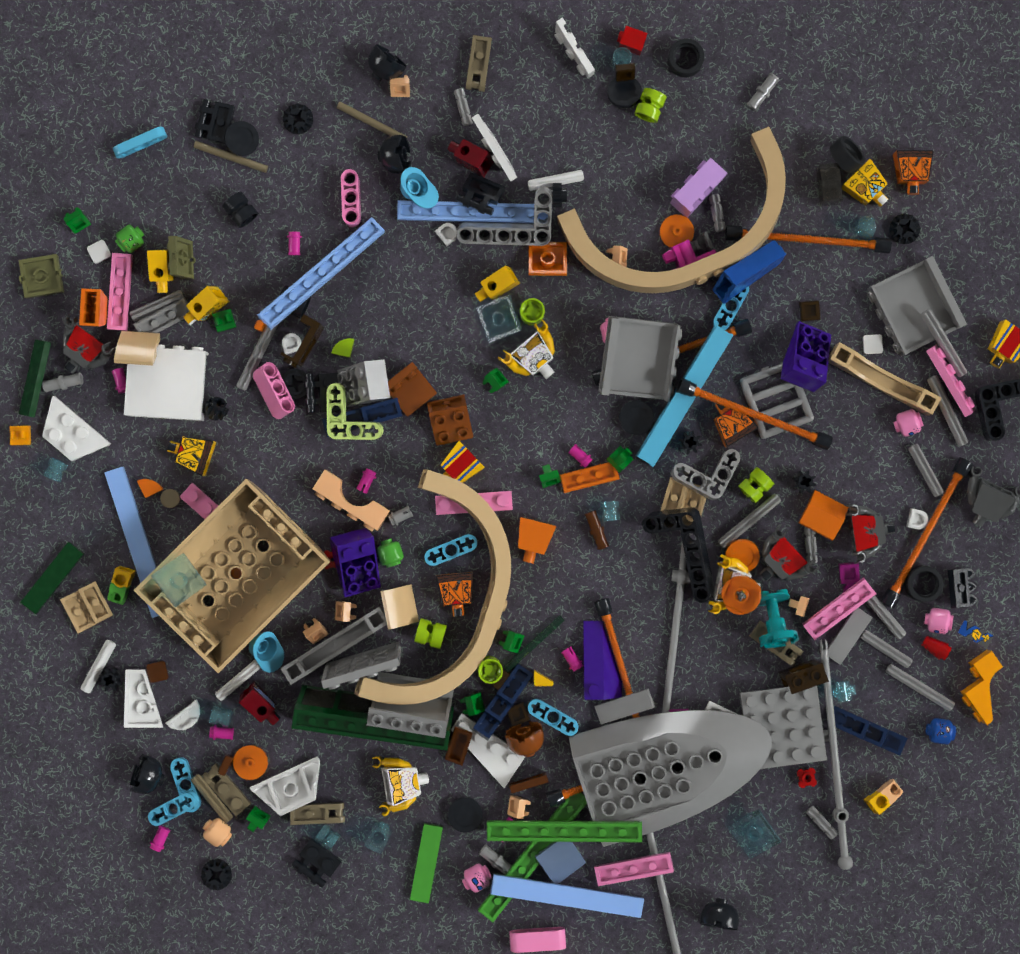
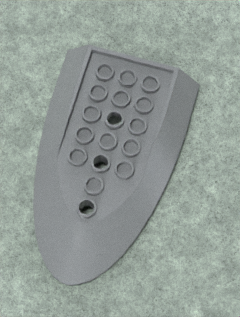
[569,710,772,847]

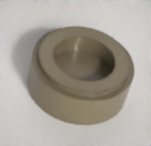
[160,489,181,508]

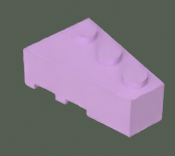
[670,158,727,218]

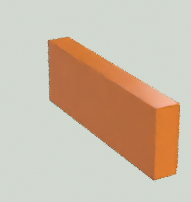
[559,462,620,493]

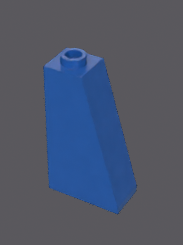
[712,240,786,304]

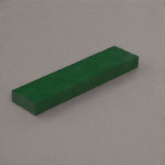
[19,340,51,418]
[20,542,84,614]

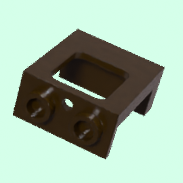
[280,314,324,368]
[778,659,829,694]

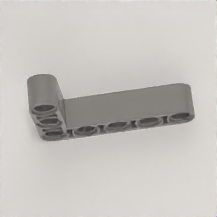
[457,186,552,246]

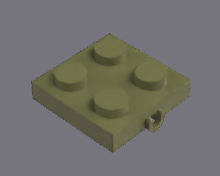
[167,236,196,280]
[18,254,64,299]

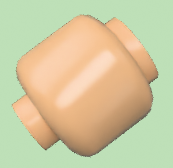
[202,818,232,847]

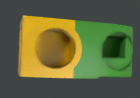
[107,566,136,605]

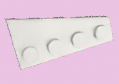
[451,713,525,788]

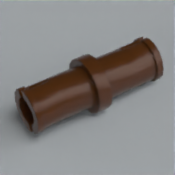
[584,510,609,550]

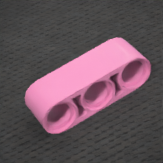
[341,169,361,228]
[253,362,295,419]
[509,927,566,953]

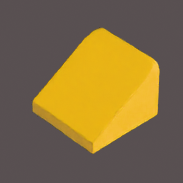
[534,670,553,686]

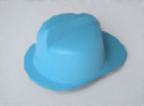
[400,167,439,208]
[249,631,284,673]

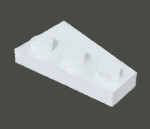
[554,17,595,78]
[124,669,163,728]

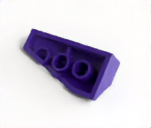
[583,621,622,700]

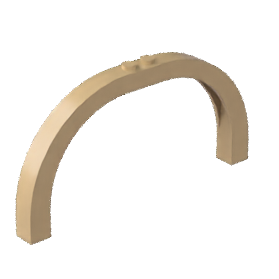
[557,127,786,293]
[354,469,511,705]

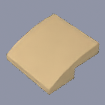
[114,331,160,366]
[661,477,706,522]
[60,581,113,634]
[380,584,419,630]

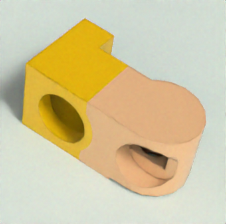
[863,779,903,815]

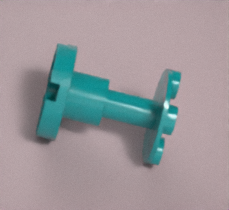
[758,589,799,648]

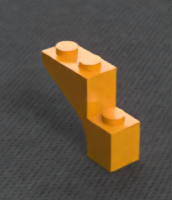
[960,650,1003,725]

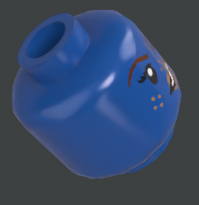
[926,718,956,745]

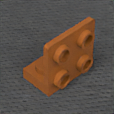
[388,362,437,416]
[427,394,473,446]

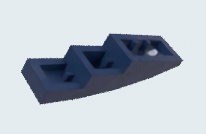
[322,398,402,437]
[472,664,534,741]
[827,706,908,756]

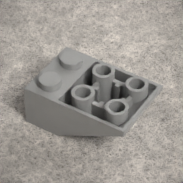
[337,359,390,407]

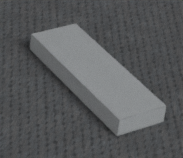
[133,297,189,333]
[828,608,873,665]
[594,688,655,724]

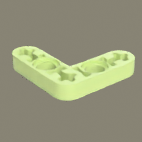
[326,383,384,440]

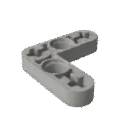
[671,449,740,500]

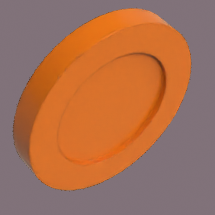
[660,214,694,248]
[725,539,760,572]
[233,745,268,780]

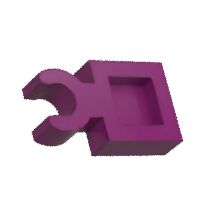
[838,562,860,592]

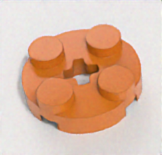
[721,575,761,615]

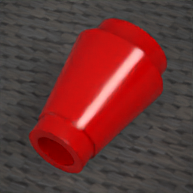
[921,636,952,661]

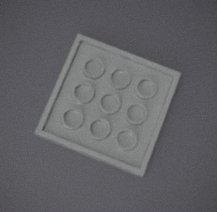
[321,641,401,690]
[739,686,827,769]

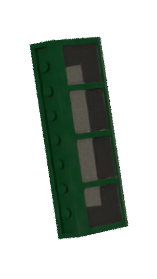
[291,685,454,750]

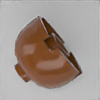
[505,721,544,757]

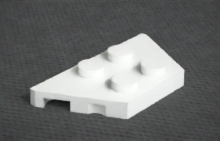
[472,114,517,181]
[42,396,111,461]
[250,756,320,816]

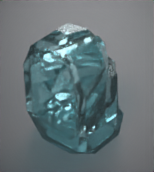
[853,215,877,239]

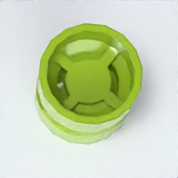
[634,88,667,123]
[520,298,545,326]
[738,467,774,503]
[414,618,447,649]
[477,655,503,684]

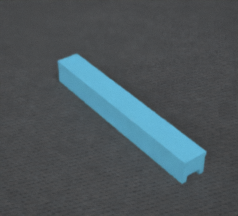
[636,326,733,467]

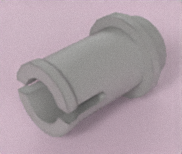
[388,506,413,526]

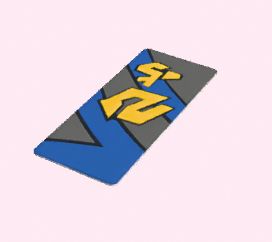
[958,620,994,648]

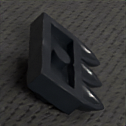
[948,568,978,608]

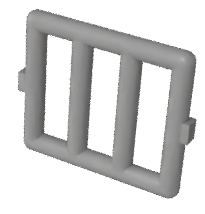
[740,363,814,439]

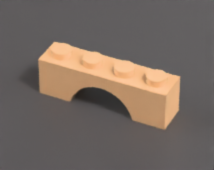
[312,470,391,532]

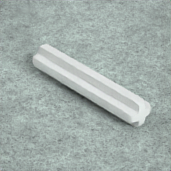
[528,170,584,191]
[80,640,116,693]
[215,660,260,701]

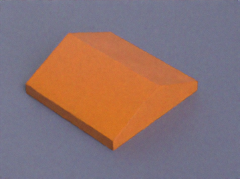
[528,242,567,276]
[799,490,848,541]

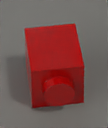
[617,26,648,56]

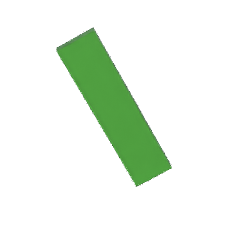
[410,823,443,903]

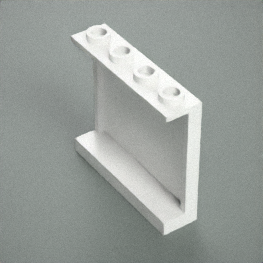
[124,344,209,421]

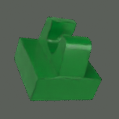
[63,207,91,234]
[212,309,237,333]
[482,368,509,393]
[606,446,634,473]
[539,464,561,488]
[499,631,525,653]
[460,692,485,716]
[246,806,271,832]

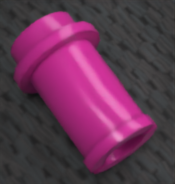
[287,232,302,256]
[111,368,126,394]
[568,444,593,468]
[356,468,377,494]
[561,646,583,672]
[209,725,234,740]
[150,825,171,852]

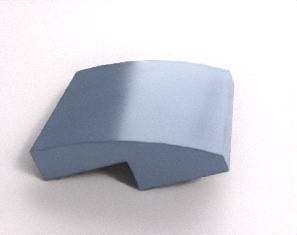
[535,842,586,884]

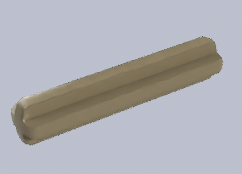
[191,774,233,823]

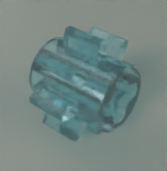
[832,680,856,702]

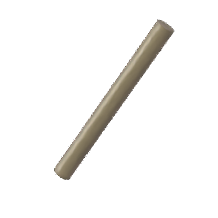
[337,102,408,138]
[194,141,268,173]

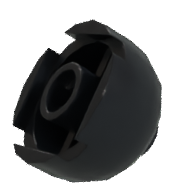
[368,44,407,81]
[377,135,411,174]
[130,754,165,794]
[700,898,739,930]

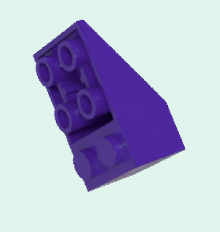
[781,321,831,392]
[330,528,381,597]

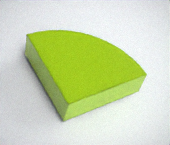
[331,338,355,358]

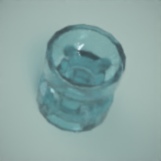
[612,47,632,68]
[43,457,68,482]
[600,501,620,521]
[209,705,234,728]
[314,824,341,850]

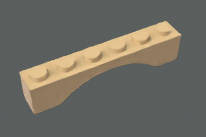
[828,342,941,416]

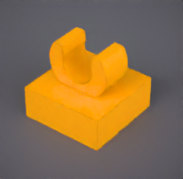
[10,426,31,446]

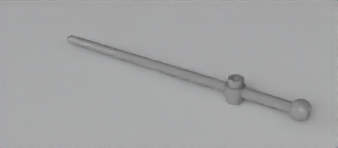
[662,533,693,713]
[819,639,853,870]
[635,773,681,954]

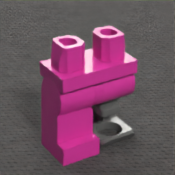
[662,232,716,270]

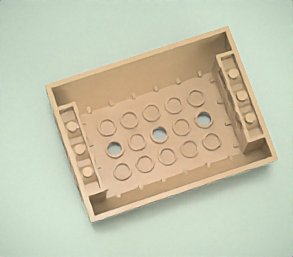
[134,479,330,673]

